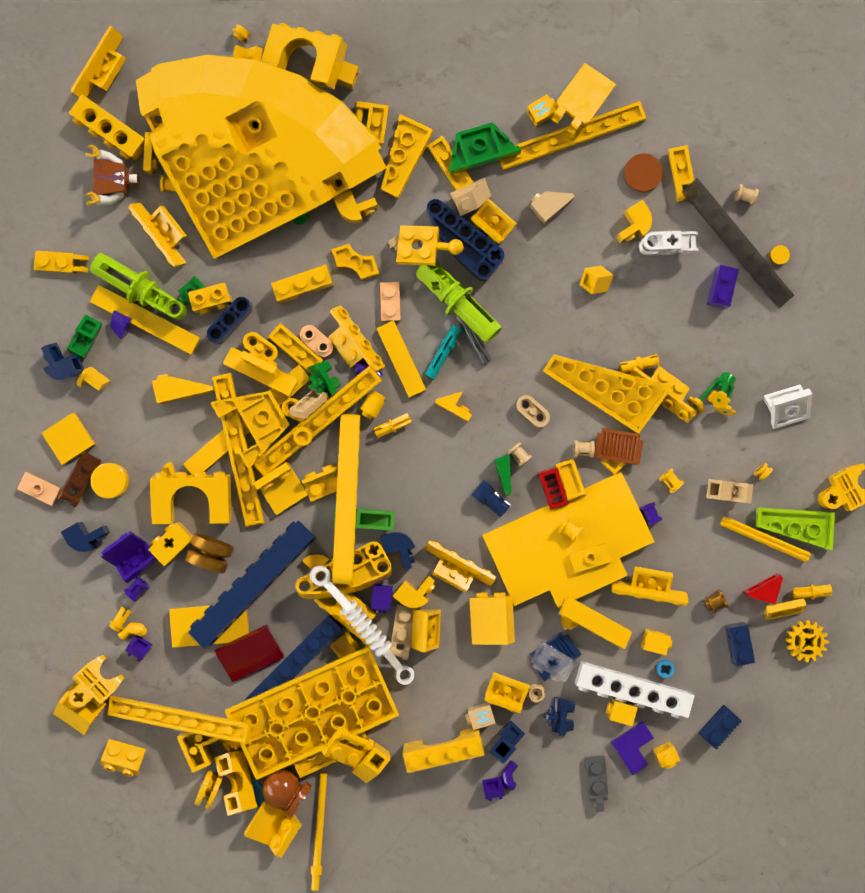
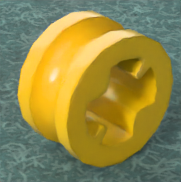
[754,462,773,481]

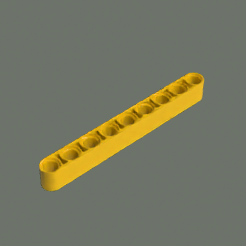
[332,414,361,585]

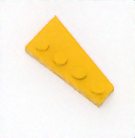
[381,114,434,199]

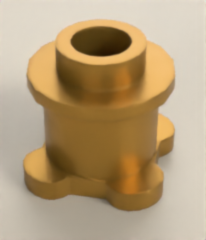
[704,590,729,613]

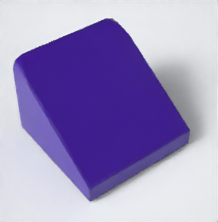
[110,310,132,340]

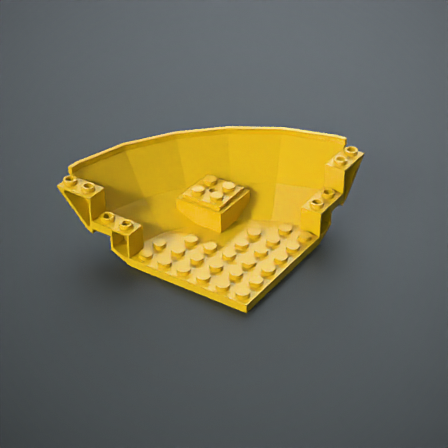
[136,55,387,259]

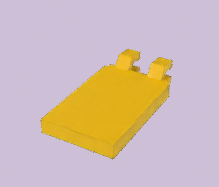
[551,63,616,135]

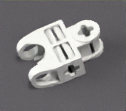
[639,231,699,255]

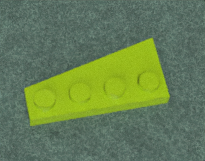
[755,507,835,551]

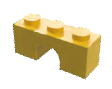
[271,264,334,304]
[214,750,257,815]

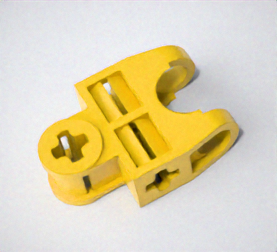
[817,463,865,511]
[67,655,125,710]

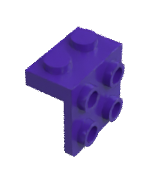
[100,531,158,583]

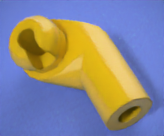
[118,622,147,640]

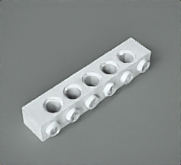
[575,661,695,719]

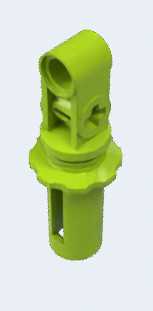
[90,253,188,320]
[416,260,503,344]

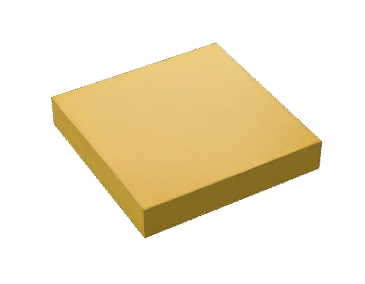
[42,412,96,465]

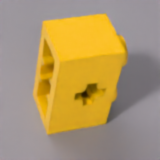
[148,522,193,566]

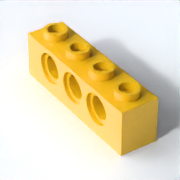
[69,94,145,162]

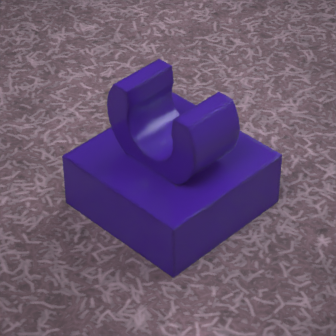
[125,635,153,662]
[482,777,505,801]

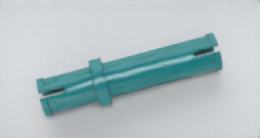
[424,324,463,380]

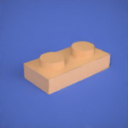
[380,282,401,321]

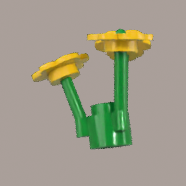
[687,372,736,416]

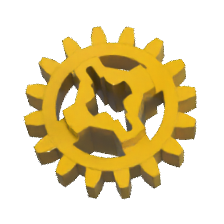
[785,619,829,662]

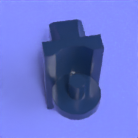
[543,697,575,735]

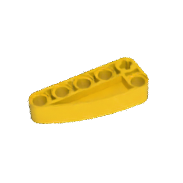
[295,541,392,599]

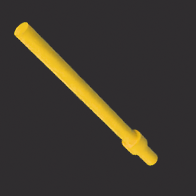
[310,773,327,891]

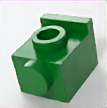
[178,276,206,307]

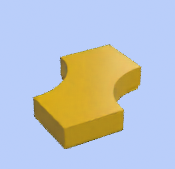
[331,244,380,280]

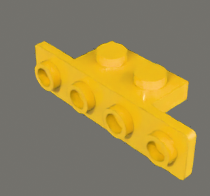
[71,26,126,97]
[128,203,187,267]
[328,305,385,372]
[223,347,298,396]
[629,366,697,423]
[424,540,496,593]
[611,566,689,606]
[314,593,377,647]

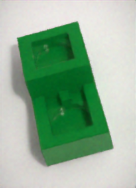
[66,314,102,360]

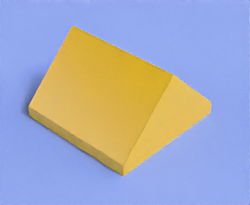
[411,609,441,652]
[53,683,107,735]

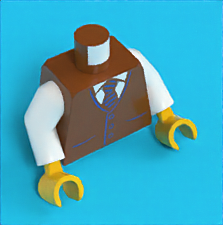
[85,145,139,206]

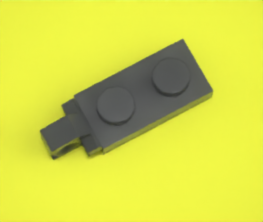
[585,756,608,812]

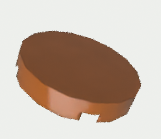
[624,153,663,193]

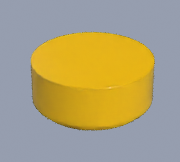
[769,245,790,265]
[293,426,313,446]

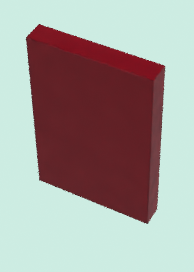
[215,625,284,682]

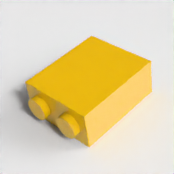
[469,592,515,645]

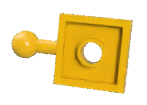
[396,225,464,266]

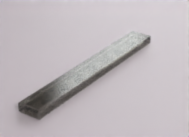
[681,178,794,308]

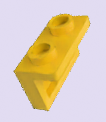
[470,199,517,244]
[188,283,233,315]
[484,672,530,713]
[100,739,146,777]

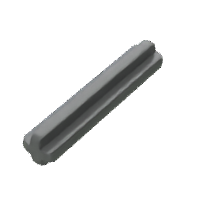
[456,315,492,364]

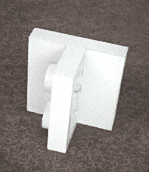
[764,385,812,429]

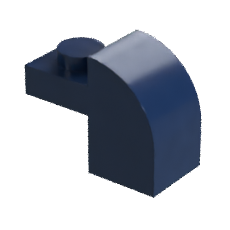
[41,342,84,380]
[61,522,110,552]
[380,532,415,570]
[486,721,525,764]

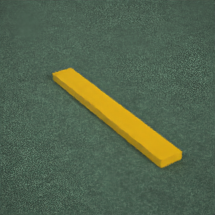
[499,101,647,171]
[183,365,311,475]
[253,365,382,477]
[212,373,265,527]
[107,696,252,744]

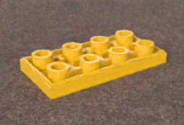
[169,605,249,648]

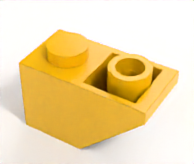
[351,741,391,783]

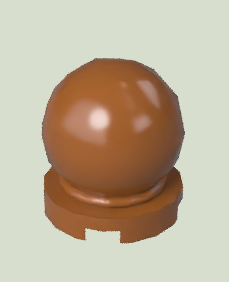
[262,769,312,819]

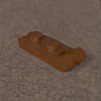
[58,451,101,507]

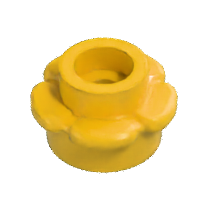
[232,24,250,42]

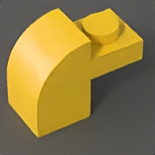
[333,190,378,224]
[616,200,652,243]
[393,575,435,608]

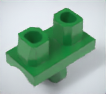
[307,361,341,396]

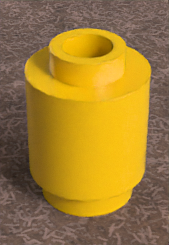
[360,390,386,420]

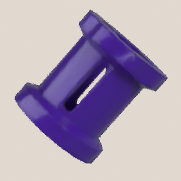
[639,502,662,526]
[124,576,150,602]

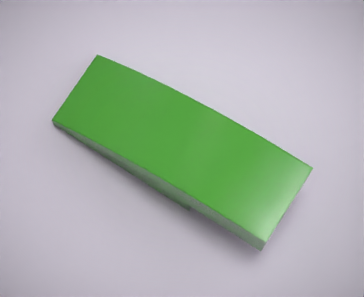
[333,507,395,531]

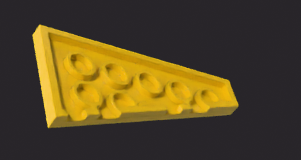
[543,354,672,434]

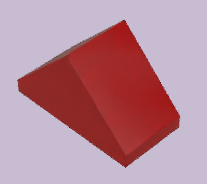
[743,573,783,605]

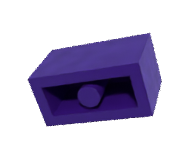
[707,265,739,309]

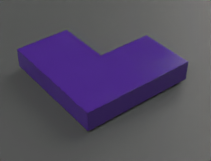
[611,721,654,775]

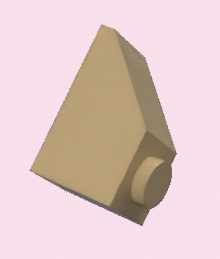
[449,178,491,216]
[529,191,575,224]

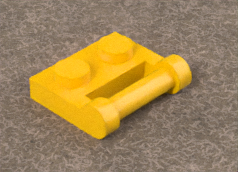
[354,101,389,145]
[322,727,374,768]

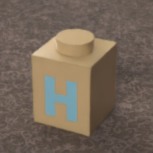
[465,702,496,730]

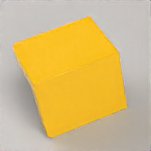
[579,266,614,294]

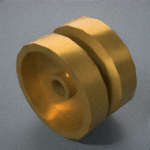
[185,533,234,573]

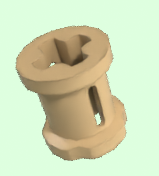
[734,184,759,205]
[573,440,595,458]
[507,442,532,467]

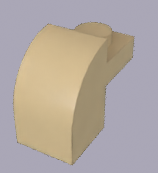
[706,479,754,504]

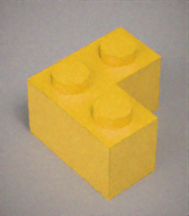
[177,731,219,773]

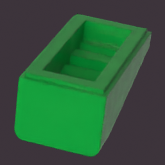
[494,455,511,496]

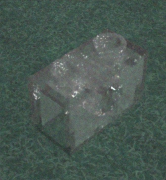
[530,640,577,682]

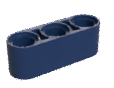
[207,297,253,344]

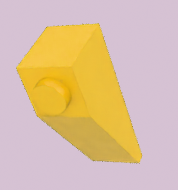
[152,374,215,404]

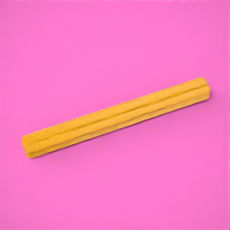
[720,516,811,562]

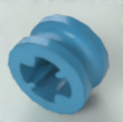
[656,660,674,678]

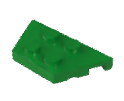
[449,122,521,175]

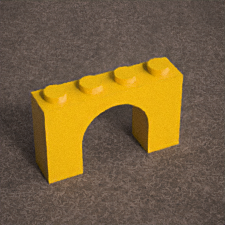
[261,23,348,90]
[150,471,232,524]
[403,728,484,773]

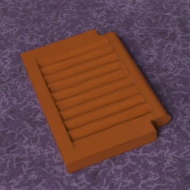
[594,428,643,465]

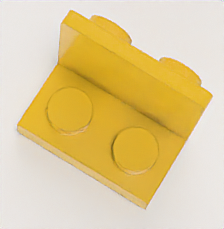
[253,462,308,514]
[244,801,302,858]

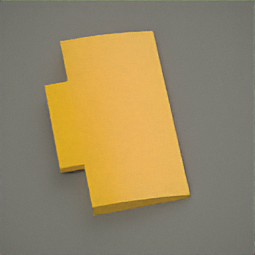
[482,472,655,607]
[225,646,399,780]

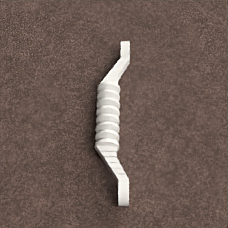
[310,566,414,685]

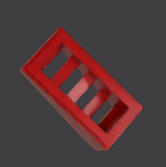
[538,467,569,510]

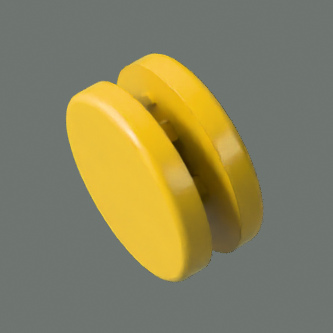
[90,463,129,499]
[194,770,223,810]

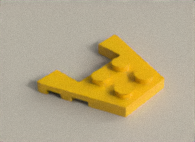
[211,391,290,468]

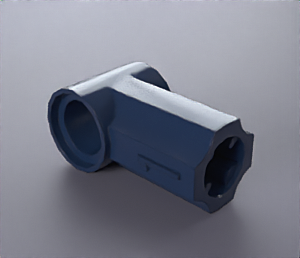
[471,480,511,518]

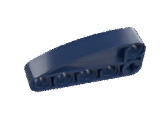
[427,199,504,281]

